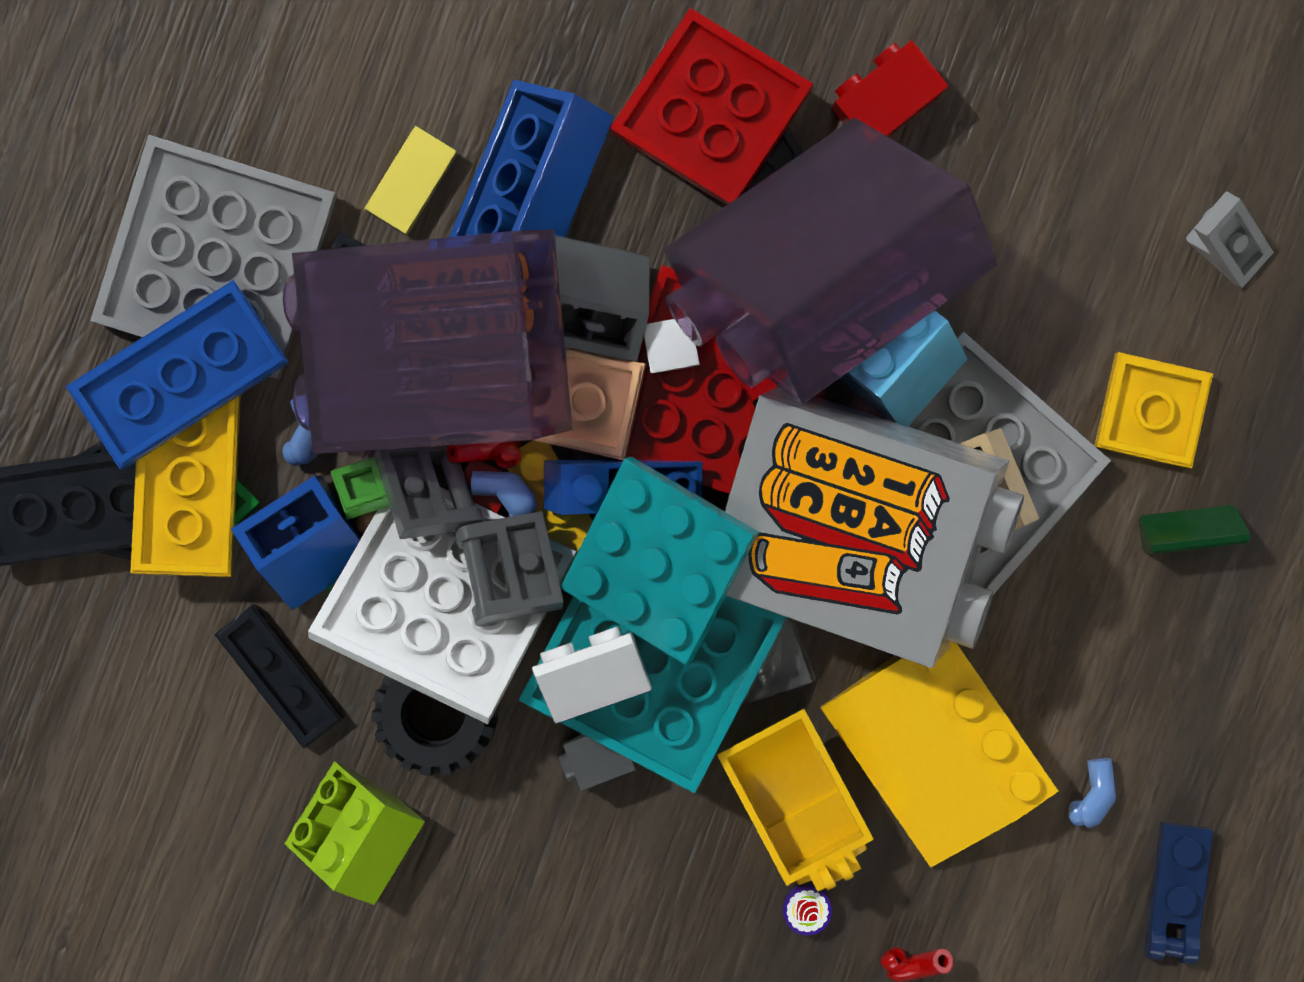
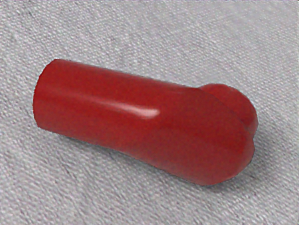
[446,434,522,469]
[880,947,953,982]

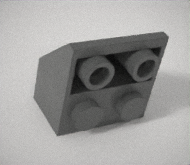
[535,235,650,362]

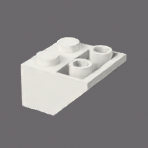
[532,626,652,724]

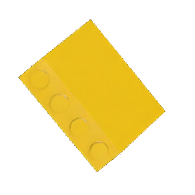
[820,642,1059,868]

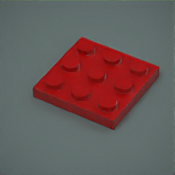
[610,8,813,210]

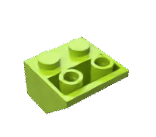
[284,761,425,905]

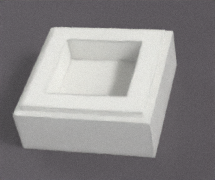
[644,316,699,374]

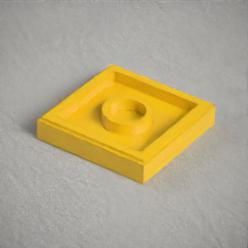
[1094,352,1213,469]

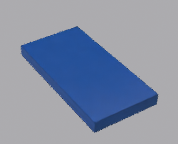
[65,280,289,471]

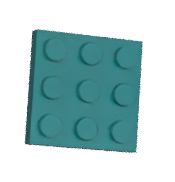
[560,456,759,665]

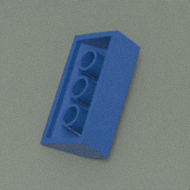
[441,79,614,297]

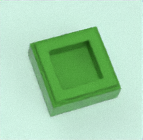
[330,457,389,520]

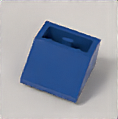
[231,475,362,610]

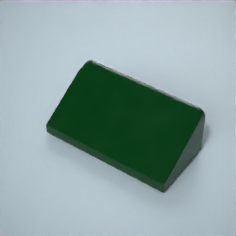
[1139,505,1251,554]

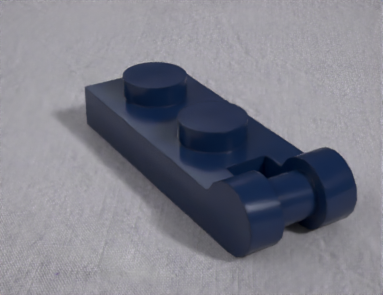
[1145,821,1213,965]

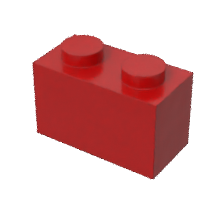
[831,40,949,155]

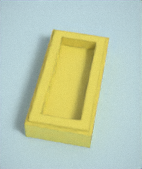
[364,126,458,236]

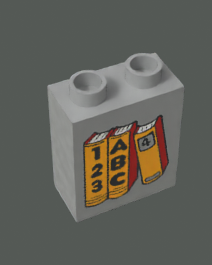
[725,385,1024,668]

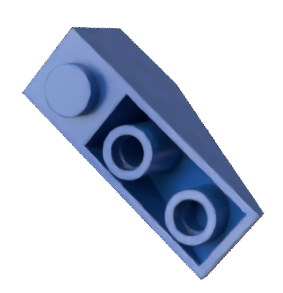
[544,459,703,515]

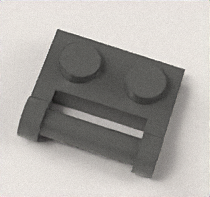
[374,437,485,539]
[454,511,564,627]

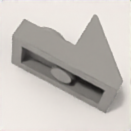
[1186,191,1274,289]

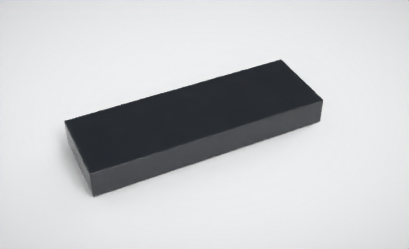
[214,604,344,749]

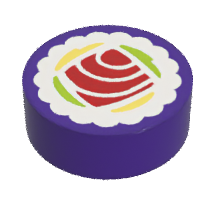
[782,884,832,935]

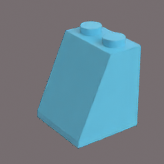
[831,295,968,427]

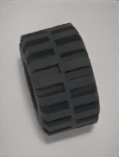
[372,676,499,776]

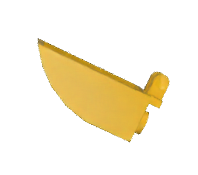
[717,709,874,892]

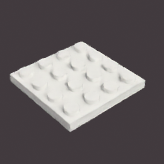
[308,487,576,724]

